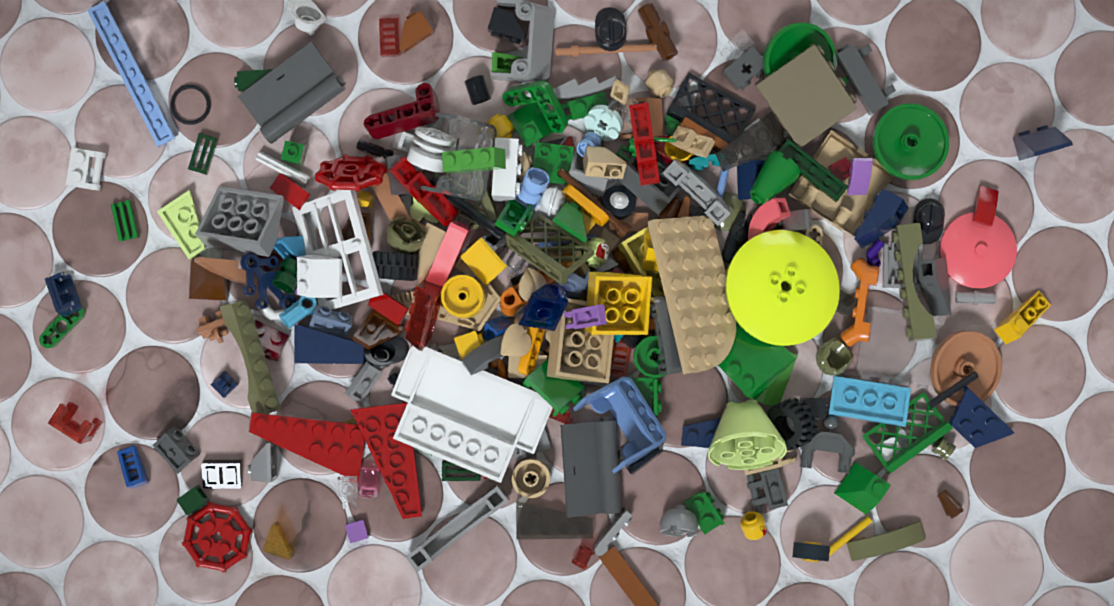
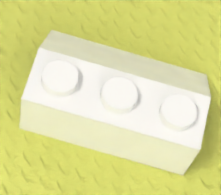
[492,138,523,201]

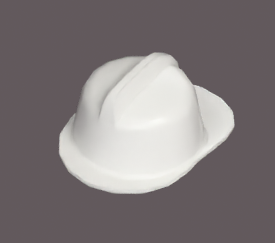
[287,0,326,36]
[535,183,569,226]

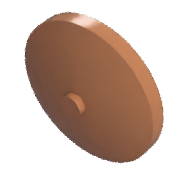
[930,330,1002,406]

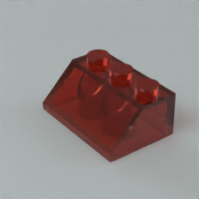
[404,280,443,351]

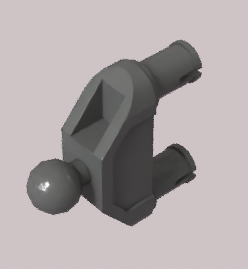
[799,415,855,474]

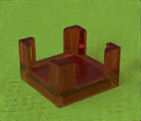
[48,401,103,444]

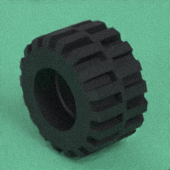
[372,251,419,281]
[767,398,818,451]

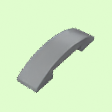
[662,159,731,226]

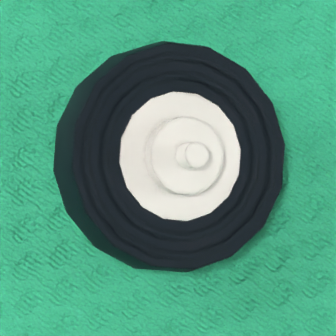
[601,186,636,220]

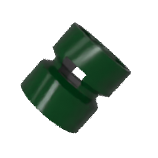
[272,257,297,294]

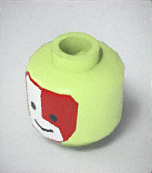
[583,238,610,268]

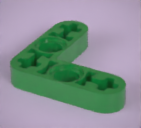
[502,81,568,133]

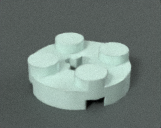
[584,105,623,142]

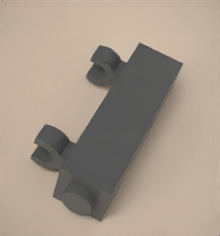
[836,44,896,115]

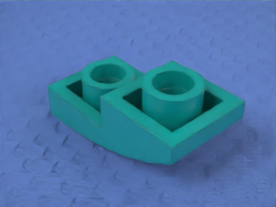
[688,154,730,171]

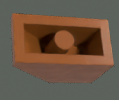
[399,11,434,54]

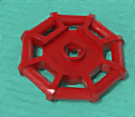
[315,154,387,192]
[181,502,253,573]

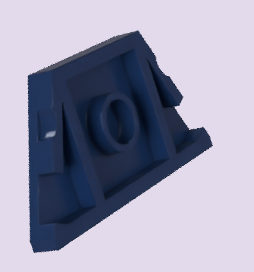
[949,386,1014,448]

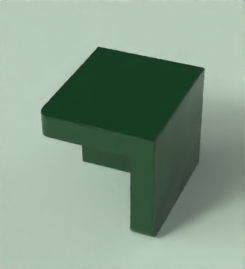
[177,485,209,515]

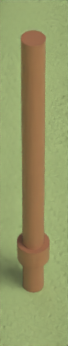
[556,43,657,57]

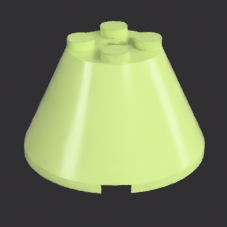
[708,400,787,470]

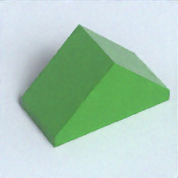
[491,52,523,74]

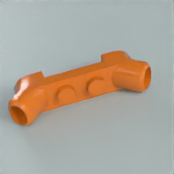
[500,253,573,316]
[840,258,879,347]

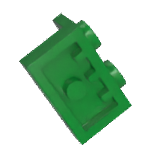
[683,489,725,535]

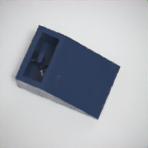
[854,189,909,249]

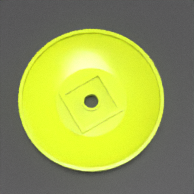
[725,230,840,346]

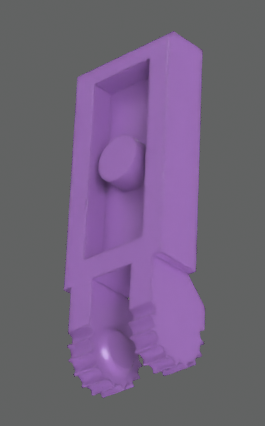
[564,304,607,329]

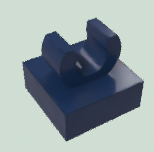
[210,371,239,398]

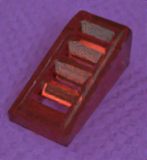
[379,18,401,57]
[610,340,631,377]

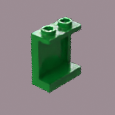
[521,359,585,417]

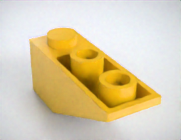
[994,291,1051,344]

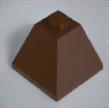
[189,261,229,301]

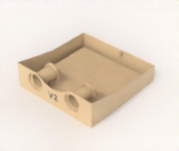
[787,130,893,237]

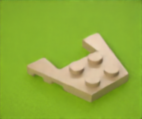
[423,252,500,331]

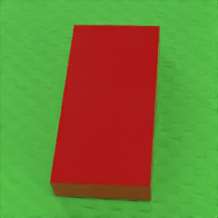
[367,290,409,325]

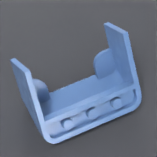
[573,377,666,473]

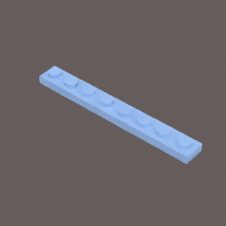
[87,2,176,147]

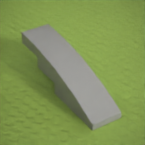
[544,75,619,101]

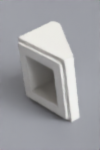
[392,131,417,153]
[875,436,901,462]

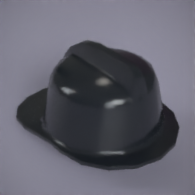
[595,7,626,52]
[913,198,945,244]
[364,336,410,369]

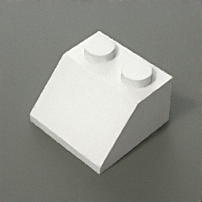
[297,254,342,298]

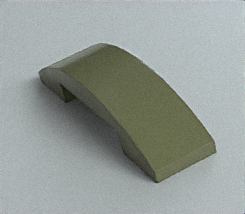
[847,521,926,561]

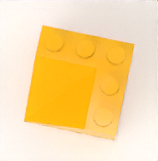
[585,272,652,335]

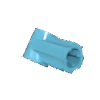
[279,296,316,329]

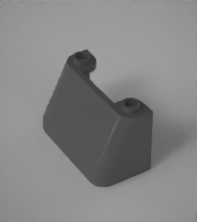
[650,295,683,375]

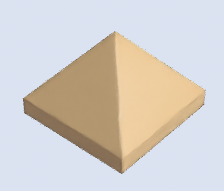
[610,79,630,105]

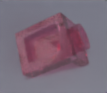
[358,467,380,499]

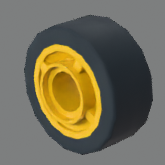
[792,541,830,562]

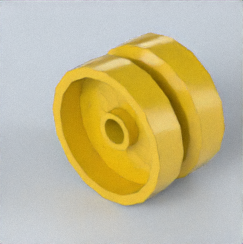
[441,275,486,318]

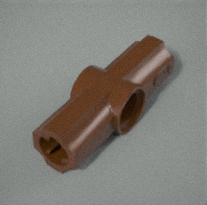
[637,3,678,61]

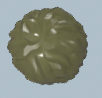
[816,337,854,376]

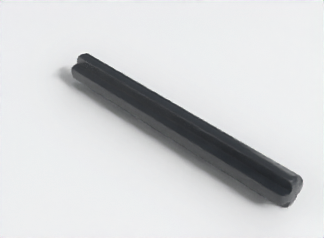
[430,178,506,240]

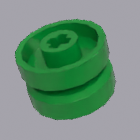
[633,335,665,378]

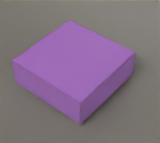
[345,519,369,543]

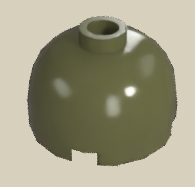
[386,216,426,254]

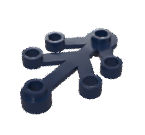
[240,253,297,310]

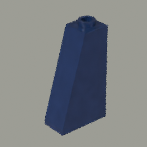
[294,325,367,364]

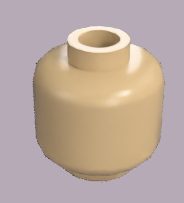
[645,69,674,98]

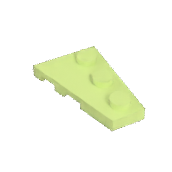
[157,191,206,260]

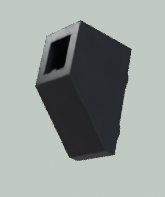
[488,7,526,44]

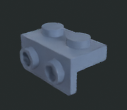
[551,271,589,299]
[309,305,353,338]

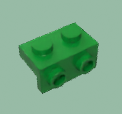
[494,200,534,237]
[633,377,661,417]

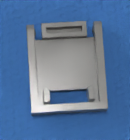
[882,242,923,288]

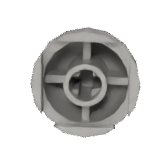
[660,505,698,537]

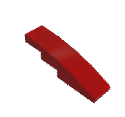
[629,102,660,186]
[389,157,459,227]

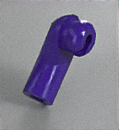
[866,239,884,267]

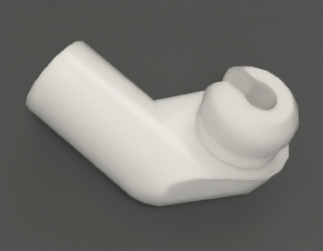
[259,302,285,320]

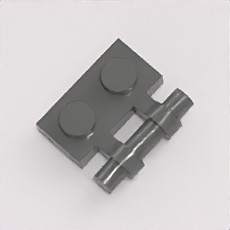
[746,468,788,512]

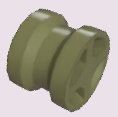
[931,436,956,461]

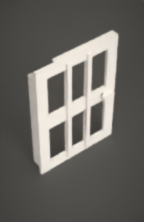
[292,190,383,310]

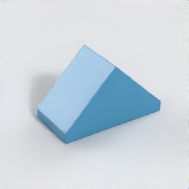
[274,236,306,260]

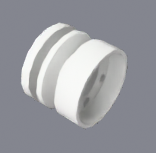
[407,127,455,173]

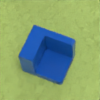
[483,316,514,341]

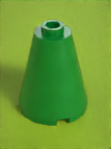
[750,151,801,204]

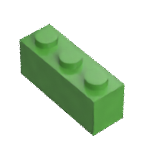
[442,147,506,174]

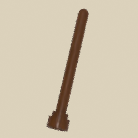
[558,168,632,238]

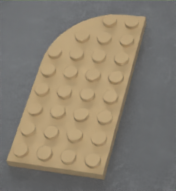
[647,216,736,375]

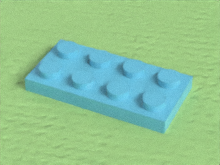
[828,376,911,427]

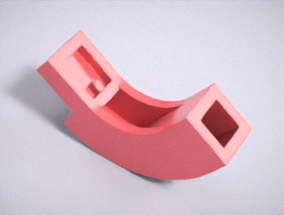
[748,198,791,241]

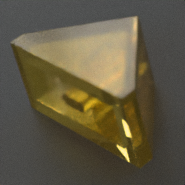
[262,521,294,560]

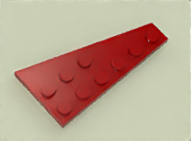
[350,402,422,519]
[248,412,365,483]

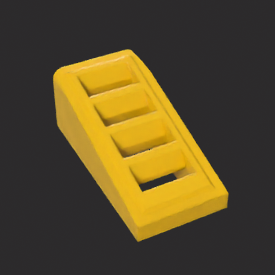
[356,190,375,209]

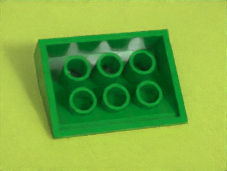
[718,321,796,400]

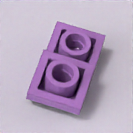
[847,158,873,195]

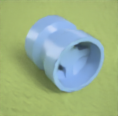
[577,132,602,157]

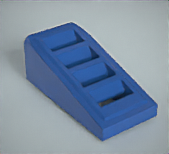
[117,445,149,489]

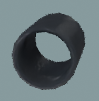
[464,75,491,105]

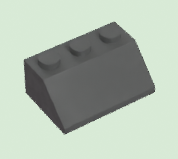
[617,156,682,214]

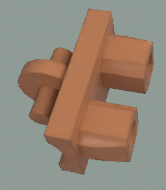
[196,310,229,343]

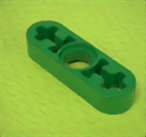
[39,305,86,348]

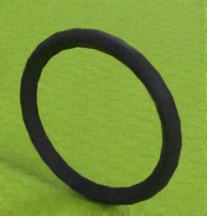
[170,85,210,125]

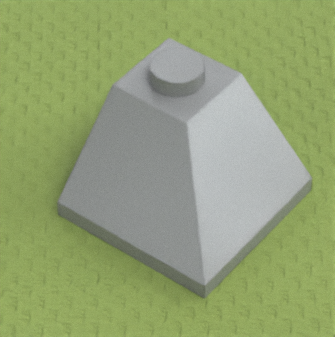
[569,146,608,196]
[248,442,277,483]

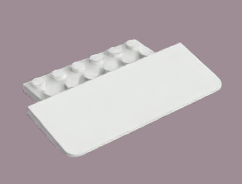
[391,344,553,483]

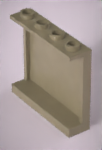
[754,43,857,148]

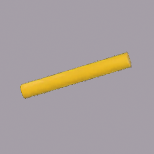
[829,516,873,557]

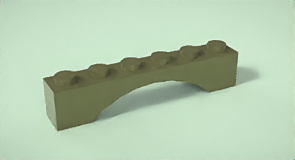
[891,223,937,342]
[219,299,281,414]

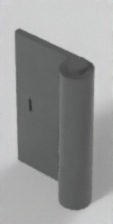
[238,41,346,144]
[560,416,622,518]

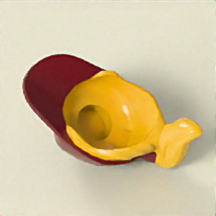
[654,136,699,164]

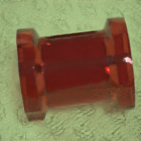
[571,545,595,570]

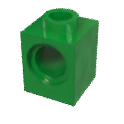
[281,140,307,165]

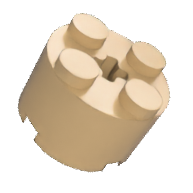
[512,457,550,498]

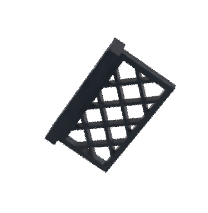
[666,73,755,151]

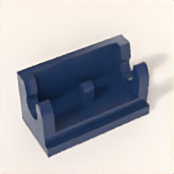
[45,272,83,317]

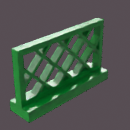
[861,392,953,475]

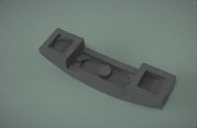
[462,331,528,375]

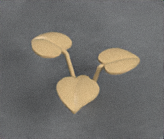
[501,268,553,357]

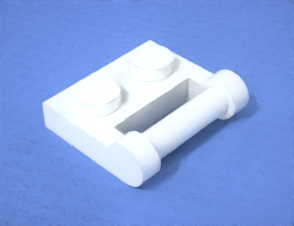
[66,148,106,191]

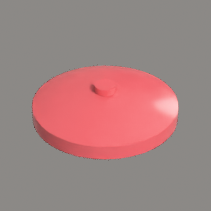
[939,212,1017,289]

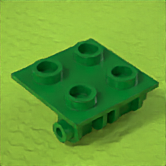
[533,142,574,185]

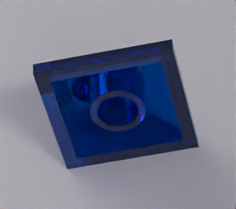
[518,284,568,331]

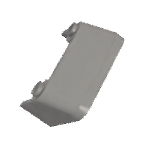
[491,0,554,83]

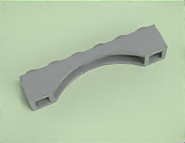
[406,484,510,572]

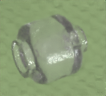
[502,249,530,277]

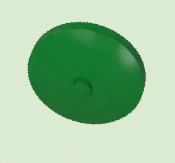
[763,22,837,77]
[872,103,949,181]

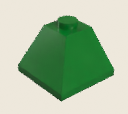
[507,102,554,149]
[552,201,587,244]
[834,462,891,515]

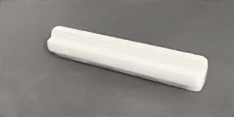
[256,151,310,185]

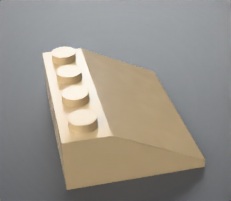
[547,298,614,384]

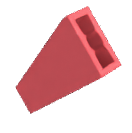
[424,220,473,293]

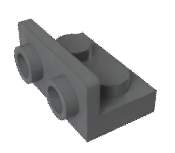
[152,426,200,474]

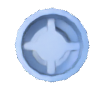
[518,168,550,205]

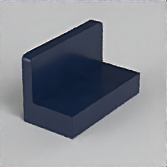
[737,160,765,200]

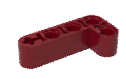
[363,83,440,139]

